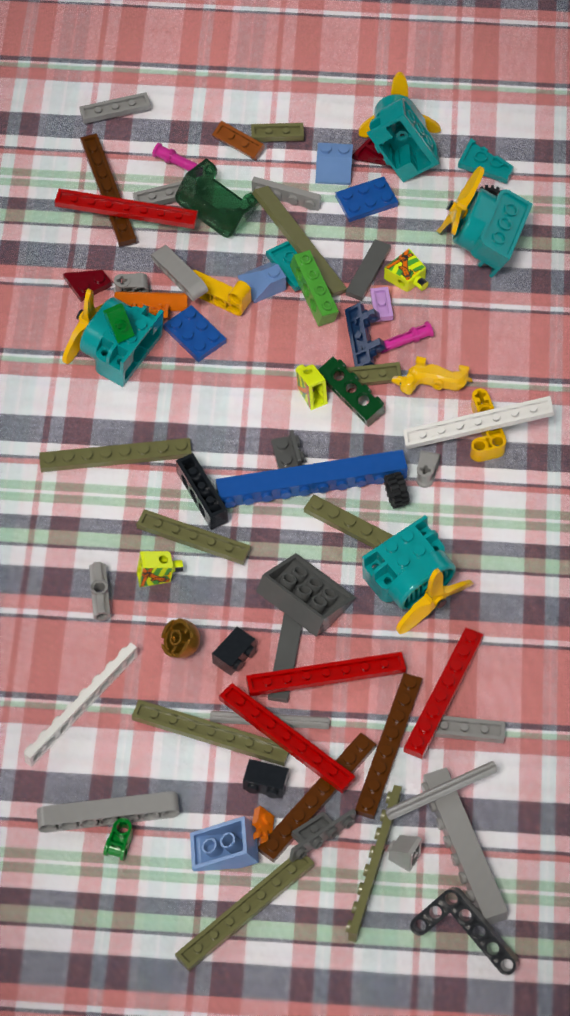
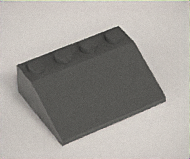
[256,553,356,637]

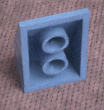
[190,816,259,871]

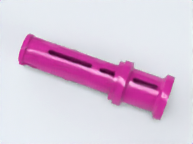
[152,143,204,177]
[381,321,434,354]

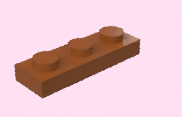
[212,121,265,161]

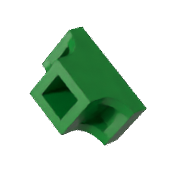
[103,303,135,343]

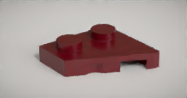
[352,137,390,166]
[63,270,112,302]

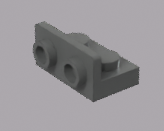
[271,430,304,469]

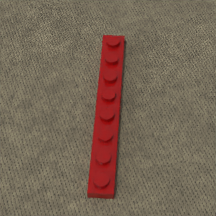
[54,188,198,229]
[403,627,484,759]
[246,652,406,697]
[219,683,356,793]

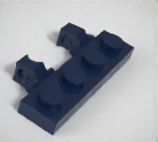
[345,302,386,367]

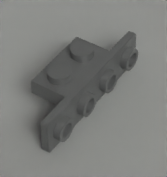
[289,809,356,862]

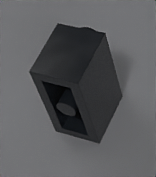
[212,626,256,676]
[243,759,289,799]

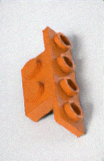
[114,292,188,319]

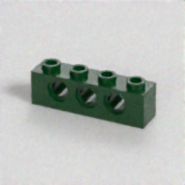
[318,357,385,427]

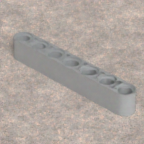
[37,791,180,833]

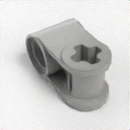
[114,273,149,294]
[416,450,440,488]

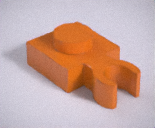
[252,806,275,844]

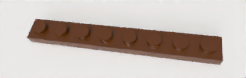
[80,133,136,247]
[355,673,423,820]
[258,732,376,863]

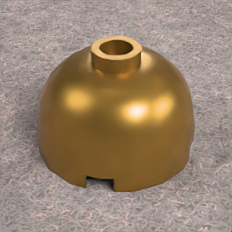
[161,618,200,658]

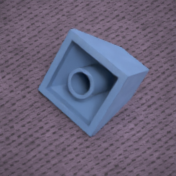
[238,262,286,303]

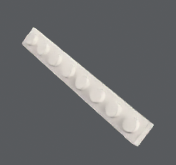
[403,396,555,449]
[24,643,138,767]

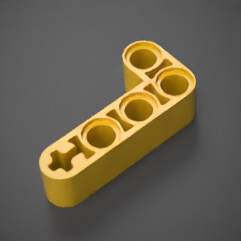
[193,270,251,316]
[470,388,506,462]

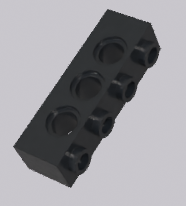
[176,453,228,530]

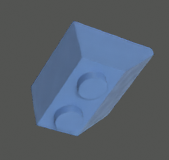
[315,143,353,185]

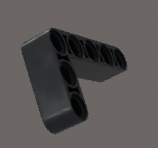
[410,887,519,975]

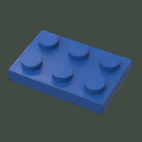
[335,176,398,222]
[163,305,227,362]

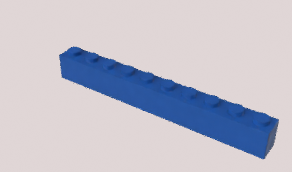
[216,450,408,508]

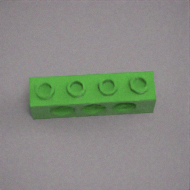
[290,250,339,327]

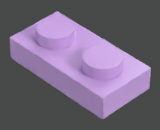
[370,287,393,322]

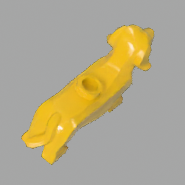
[391,356,473,395]

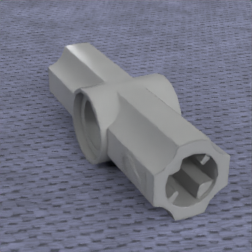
[89,562,111,621]

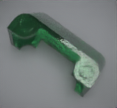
[175,159,260,238]

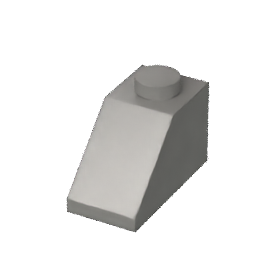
[387,835,422,872]

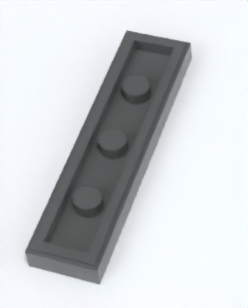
[346,239,391,301]

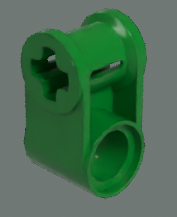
[103,818,133,861]

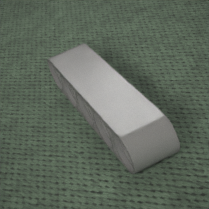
[151,245,209,301]

